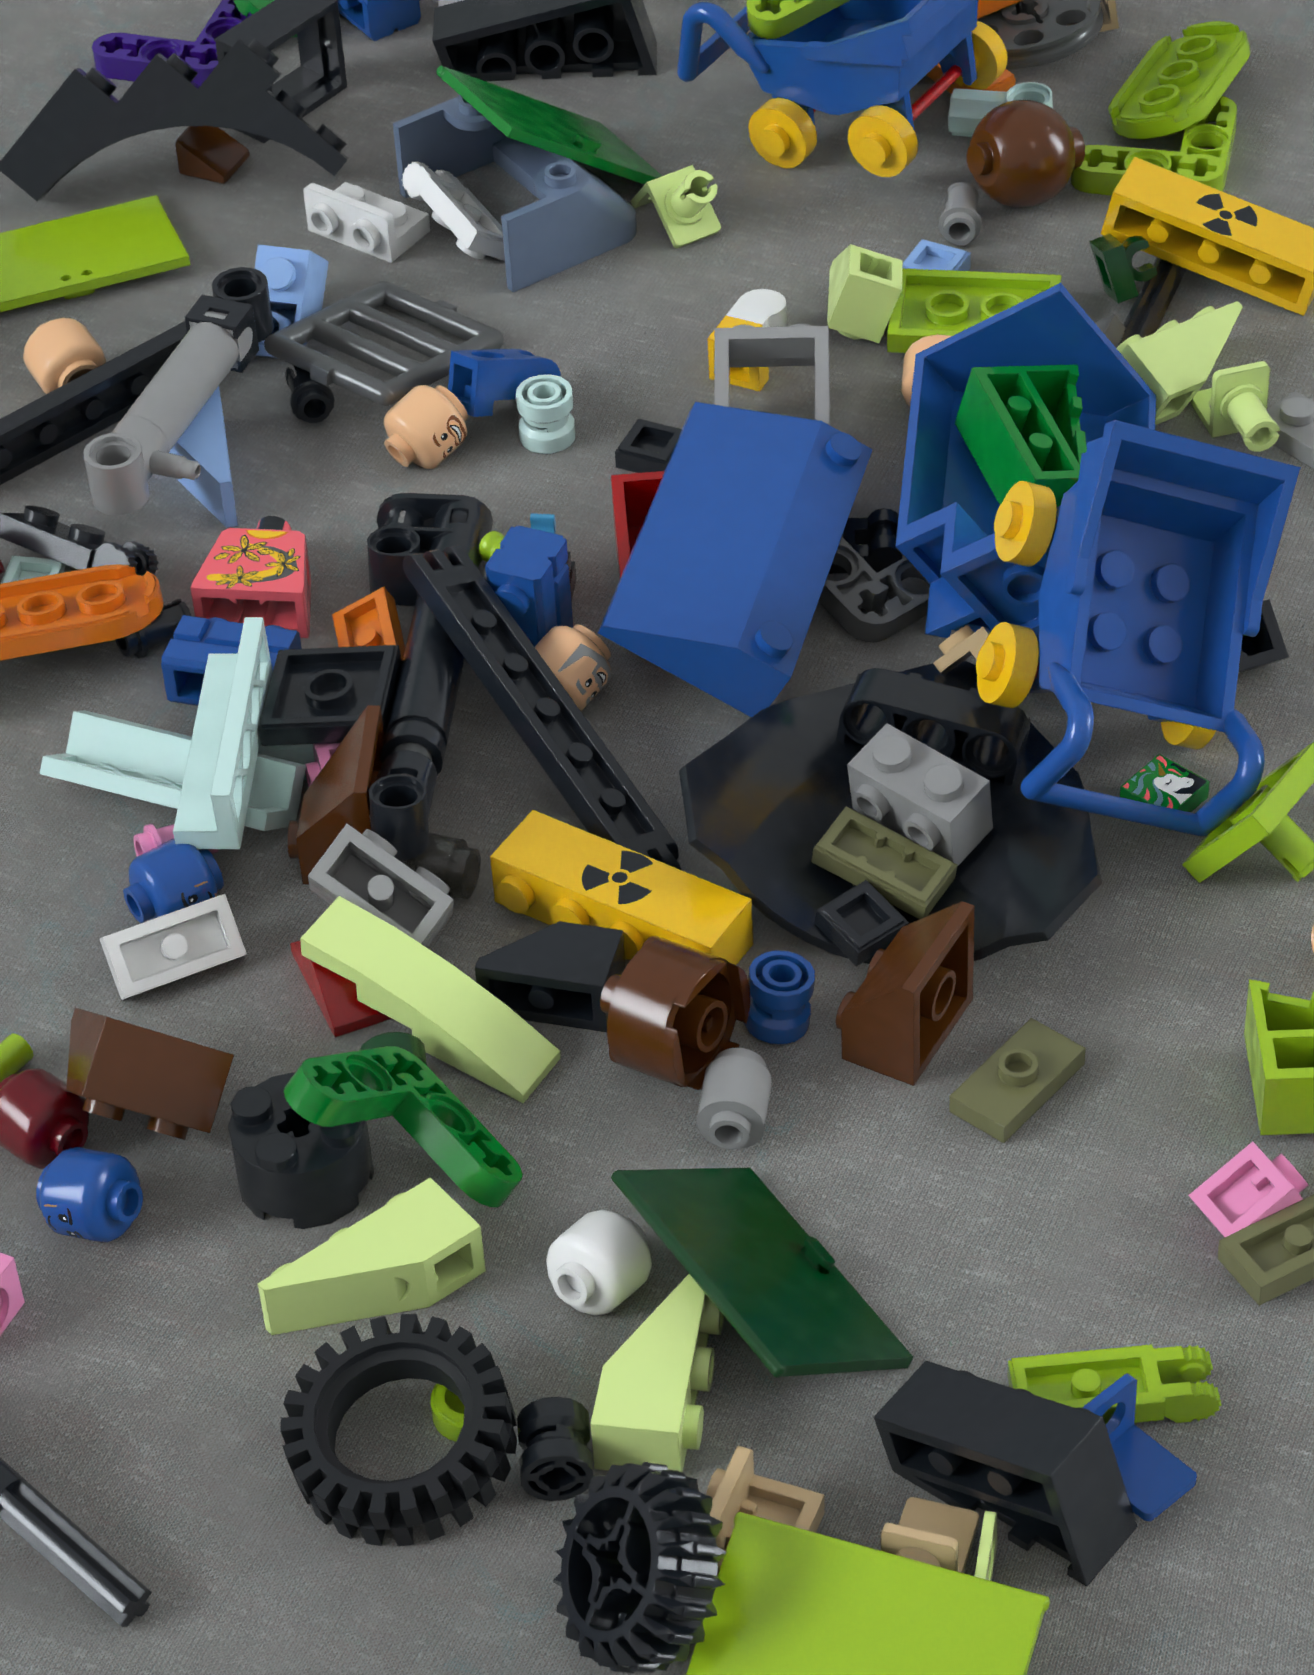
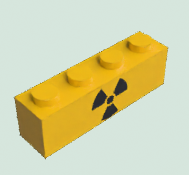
[1101,157,1314,316]
[490,810,753,965]

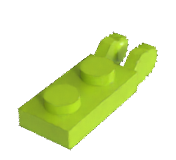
[1007,1344,1222,1425]

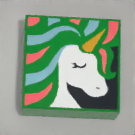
[1120,754,1210,831]

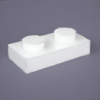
[99,894,247,1000]

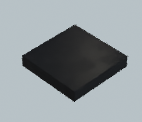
[258,645,402,746]

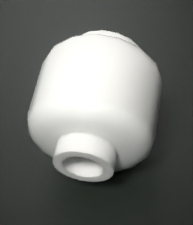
[546,1210,652,1316]

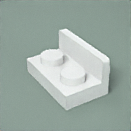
[303,182,430,263]

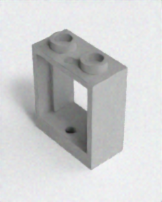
[714,323,830,425]

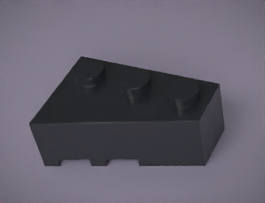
[874,1361,1137,1587]

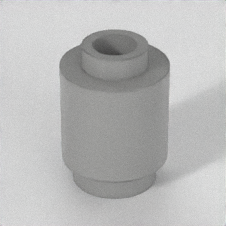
[696,1048,772,1149]

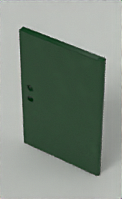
[611,1168,914,1378]

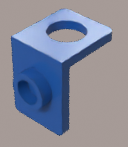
[1082,1373,1197,1521]

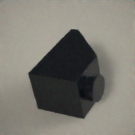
[475,921,626,1032]

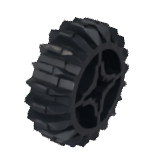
[553,1462,727,1674]

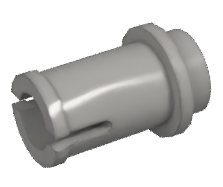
[938,182,982,245]

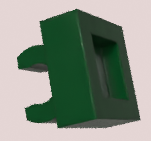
[1089,233,1157,304]

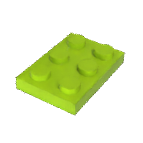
[887,268,1062,353]

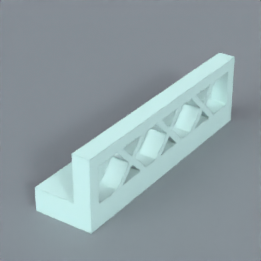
[173,617,273,849]
[40,710,306,831]

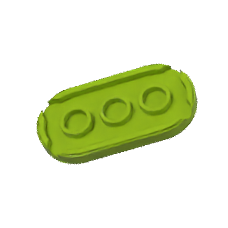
[1108,21,1251,139]

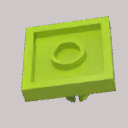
[1182,742,1314,883]

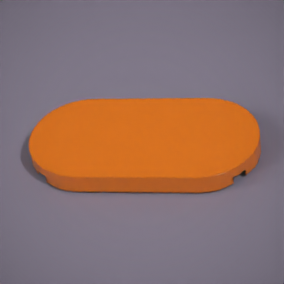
[0,564,164,661]

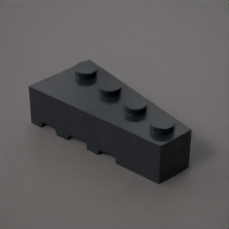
[432,0,657,81]

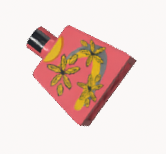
[190,516,311,638]

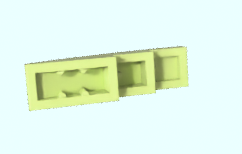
[300,896,560,1103]

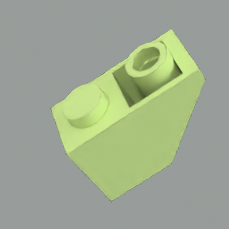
[827,244,903,343]

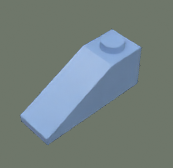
[169,386,238,528]

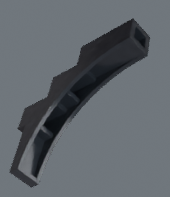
[0,38,349,201]

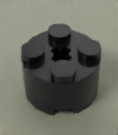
[228,1072,374,1229]

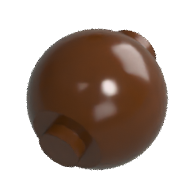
[967,100,1085,208]

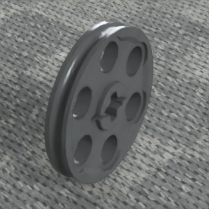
[977,0,1104,69]

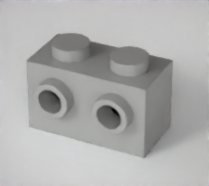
[847,723,993,865]
[308,824,454,948]

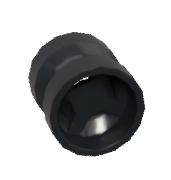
[517,1397,593,1501]

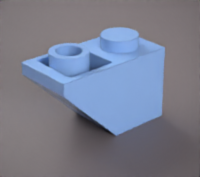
[254,244,329,359]

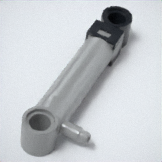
[83,267,274,515]

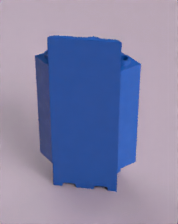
[895,283,1156,645]

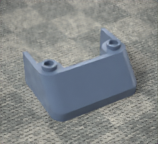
[393,95,637,293]

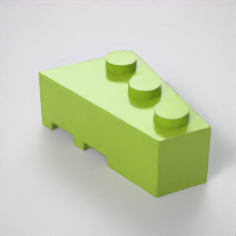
[1244,979,1314,1135]

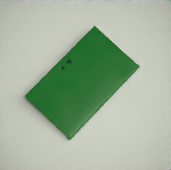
[436,66,662,184]

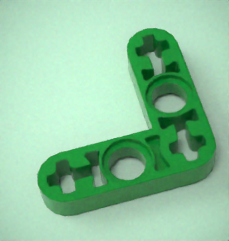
[284,1046,523,1207]

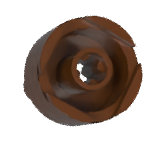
[600,936,750,1090]

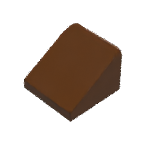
[175,126,250,184]

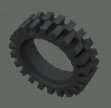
[280,1314,517,1546]

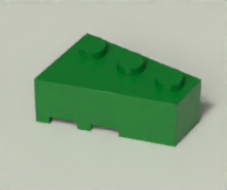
[955,364,1087,507]

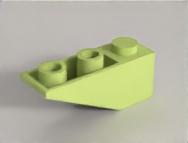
[1117,301,1243,425]
[258,1177,486,1335]
[590,1274,724,1473]

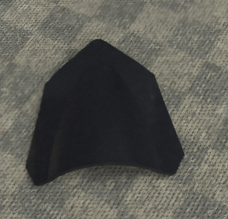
[679,661,1102,964]

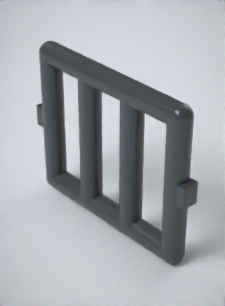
[264,281,504,406]

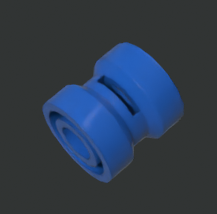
[744,950,815,1044]

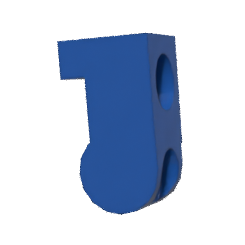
[448,349,561,417]

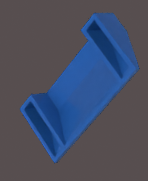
[598,402,873,717]

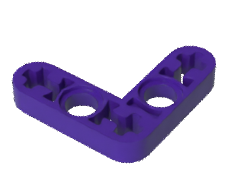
[92,0,252,86]

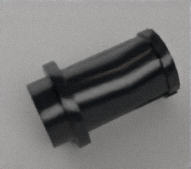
[285,365,335,423]
[115,599,192,658]

